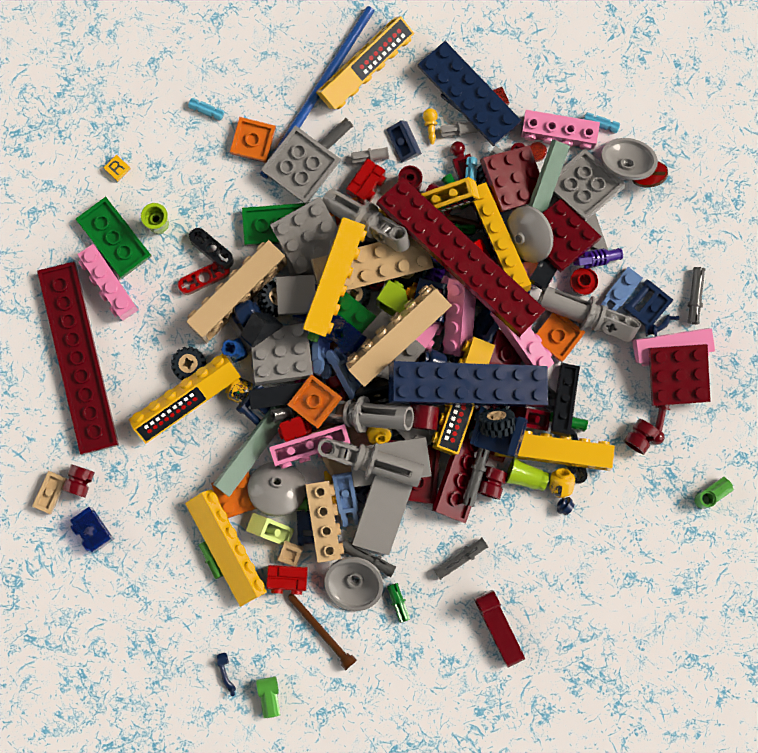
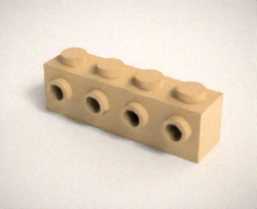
[305,481,344,563]

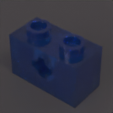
[322,314,367,355]
[70,507,114,553]

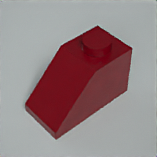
[509,406,551,431]

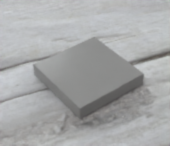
[276,275,315,316]

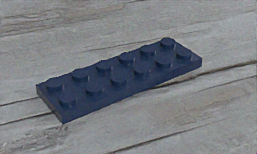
[417,41,522,147]

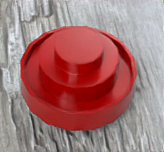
[570,267,598,296]

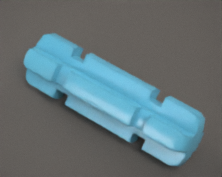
[188,98,224,120]
[584,112,620,133]
[465,157,478,181]

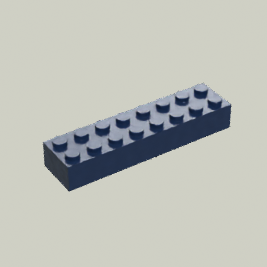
[389,361,548,407]

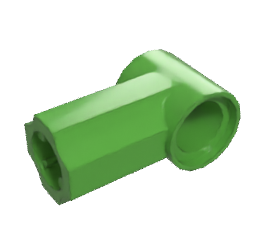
[694,476,734,509]
[256,676,281,718]

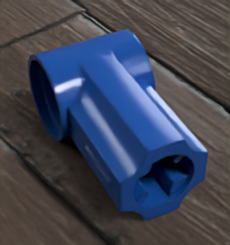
[221,338,248,363]

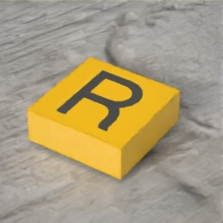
[104,155,131,182]

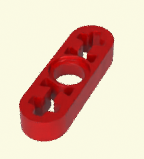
[178,260,230,295]

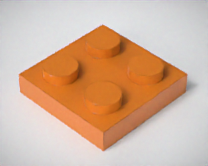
[230,117,276,163]
[536,313,585,362]
[287,374,342,429]
[211,471,256,518]

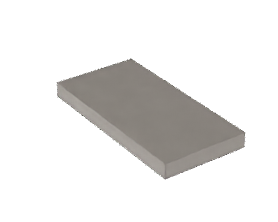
[351,437,432,487]
[352,475,413,555]

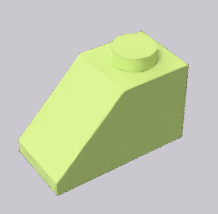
[246,513,294,545]

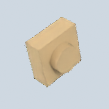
[277,541,303,567]

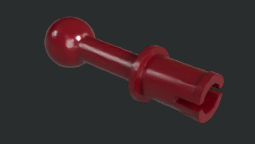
[651,405,671,445]

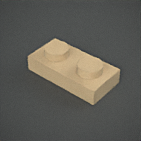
[32,471,67,514]

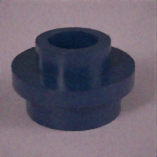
[557,497,575,516]

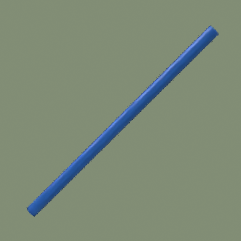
[260,6,375,179]

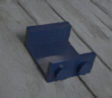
[468,406,528,458]

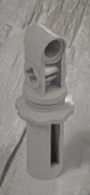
[322,189,410,252]
[538,286,641,342]
[323,396,414,433]
[318,438,424,487]

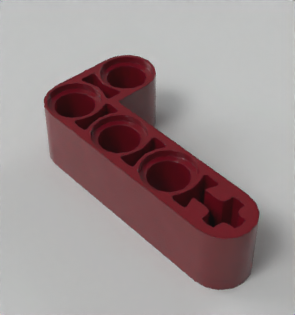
[474,590,525,668]

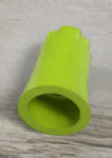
[141,203,169,234]
[506,458,550,491]

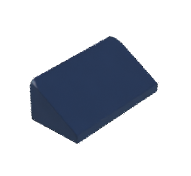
[386,120,422,163]

